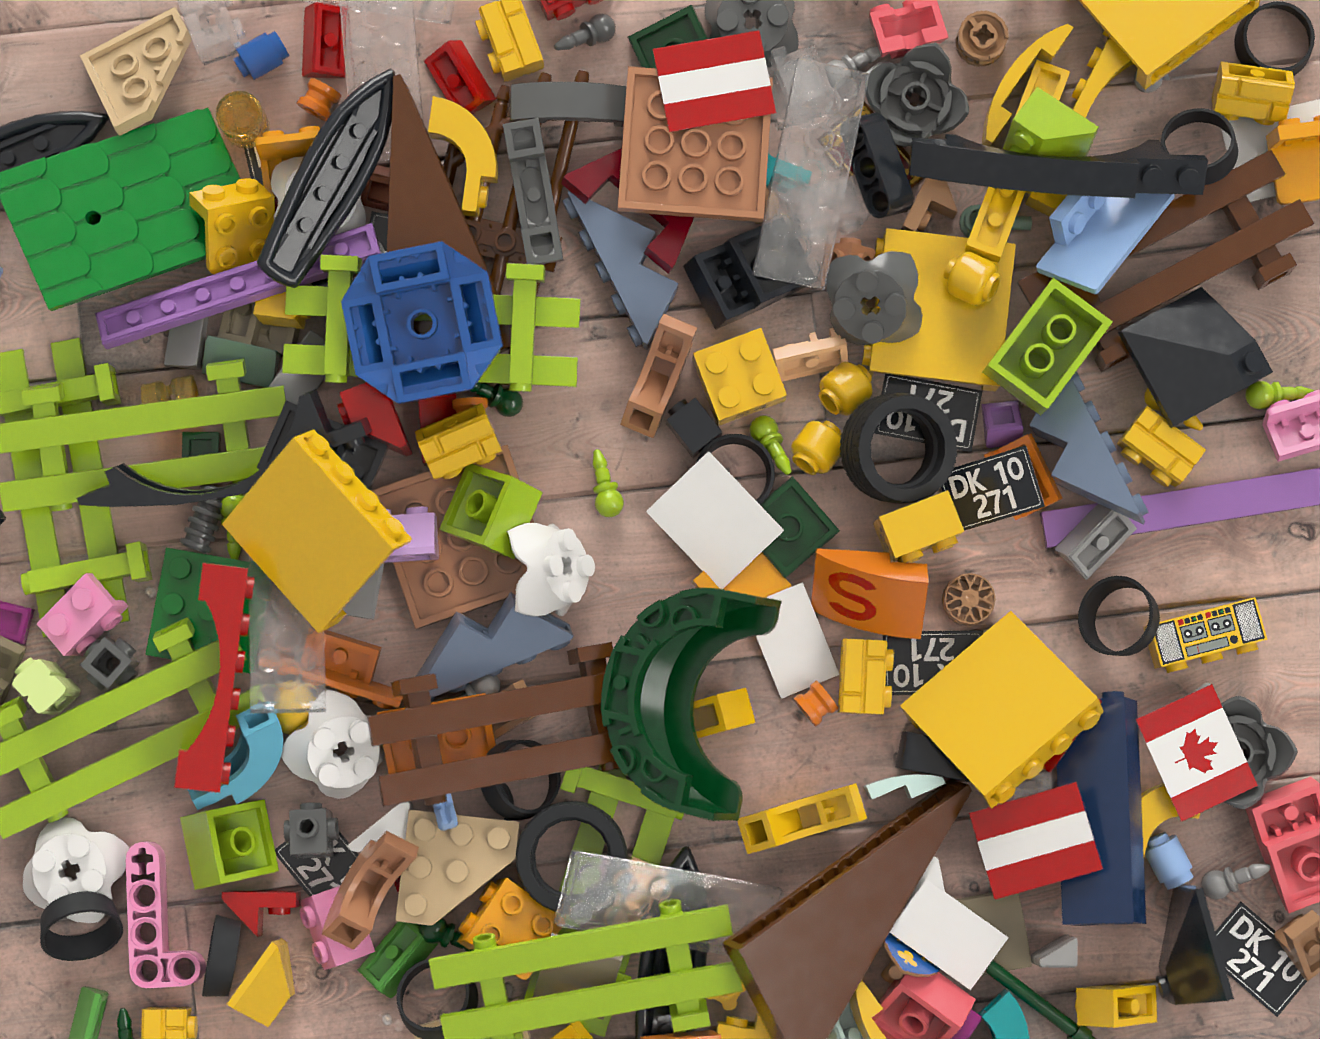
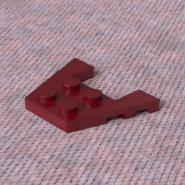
[561,148,694,274]

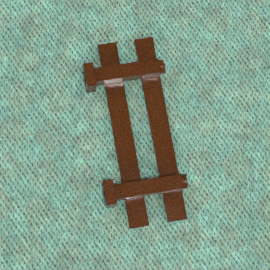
[1017,150,1314,372]
[367,642,619,806]

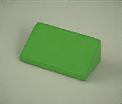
[358,922,438,998]
[69,986,109,1039]

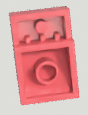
[1245,776,1320,913]

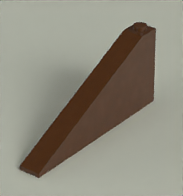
[387,74,512,354]
[722,779,972,1039]

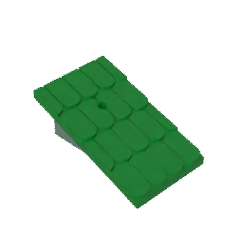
[0,108,241,311]

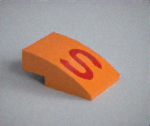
[811,548,929,639]

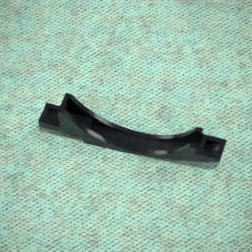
[909,134,1208,198]
[76,389,372,507]

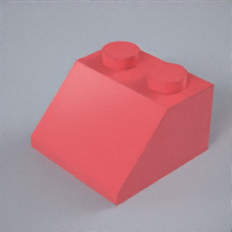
[872,972,976,1039]

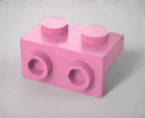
[1262,390,1320,462]
[37,573,128,656]
[300,886,375,970]

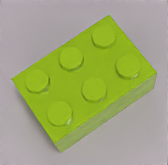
[982,278,1113,416]

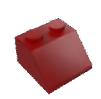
[337,382,413,456]

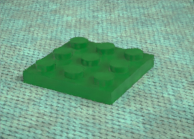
[145,547,273,674]

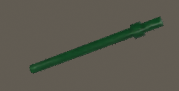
[985,960,1096,1039]

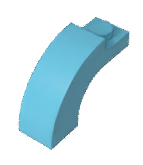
[188,700,283,811]

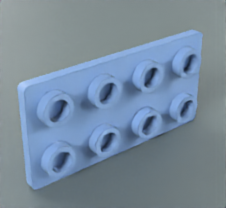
[1036,193,1175,294]

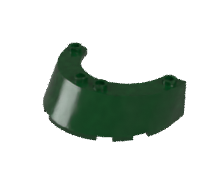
[601,588,782,821]

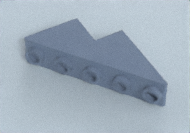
[562,191,678,350]
[1030,371,1149,525]
[416,592,574,702]

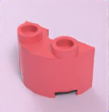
[869,0,948,59]

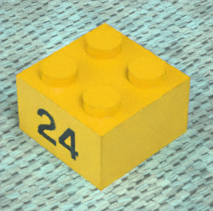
[692,328,787,426]
[873,490,964,563]

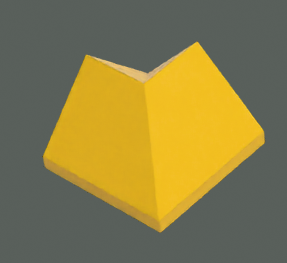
[227,938,295,1027]

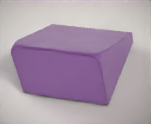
[981,401,1023,448]

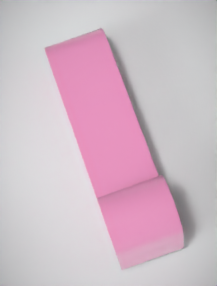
[126,841,206,988]

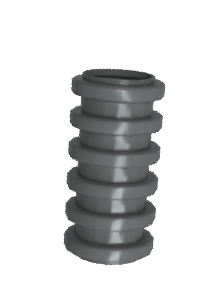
[180,484,225,554]

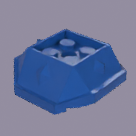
[341,241,503,404]

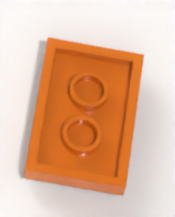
[377,693,496,774]

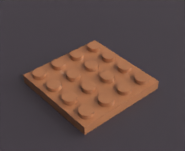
[618,66,773,222]
[371,444,534,630]

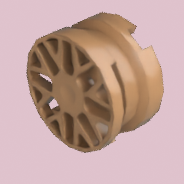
[956,10,1009,67]
[941,573,996,626]

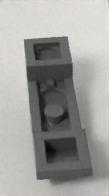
[509,82,627,127]
[503,118,564,265]

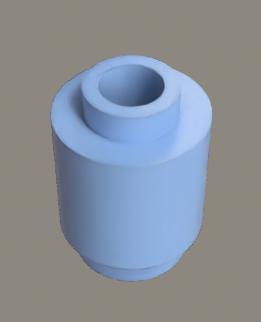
[1145,832,1194,890]

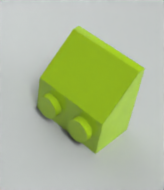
[1003,87,1099,157]
[439,464,543,559]
[180,799,279,890]

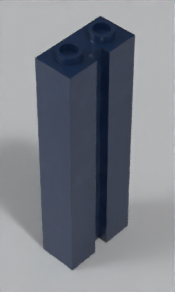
[1057,691,1146,926]

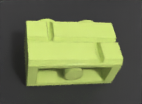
[12,657,81,715]

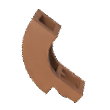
[620,314,697,438]
[322,831,419,950]

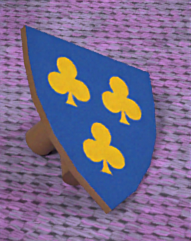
[881,932,940,983]

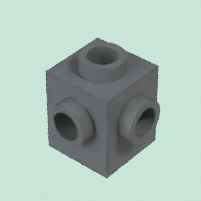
[80,637,140,691]
[284,803,339,859]

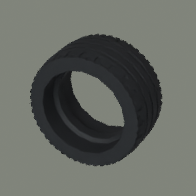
[840,393,958,504]
[516,801,628,914]

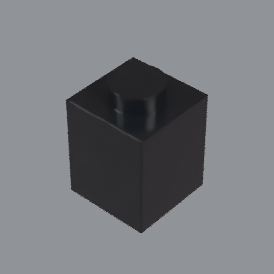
[666,398,722,458]

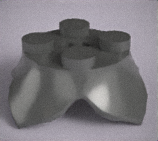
[704,0,799,69]
[864,43,969,147]
[826,251,923,345]
[1221,695,1298,810]

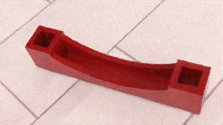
[174,563,255,793]

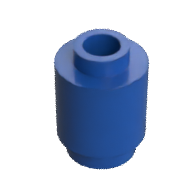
[233,31,289,80]

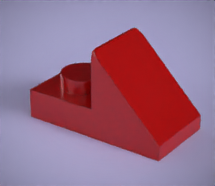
[222,890,301,937]

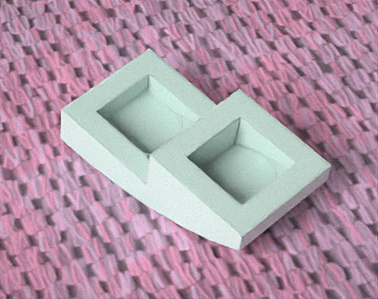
[863,774,946,800]

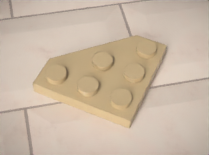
[80,7,192,136]
[395,810,520,925]

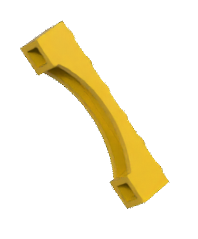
[1025,30,1134,217]

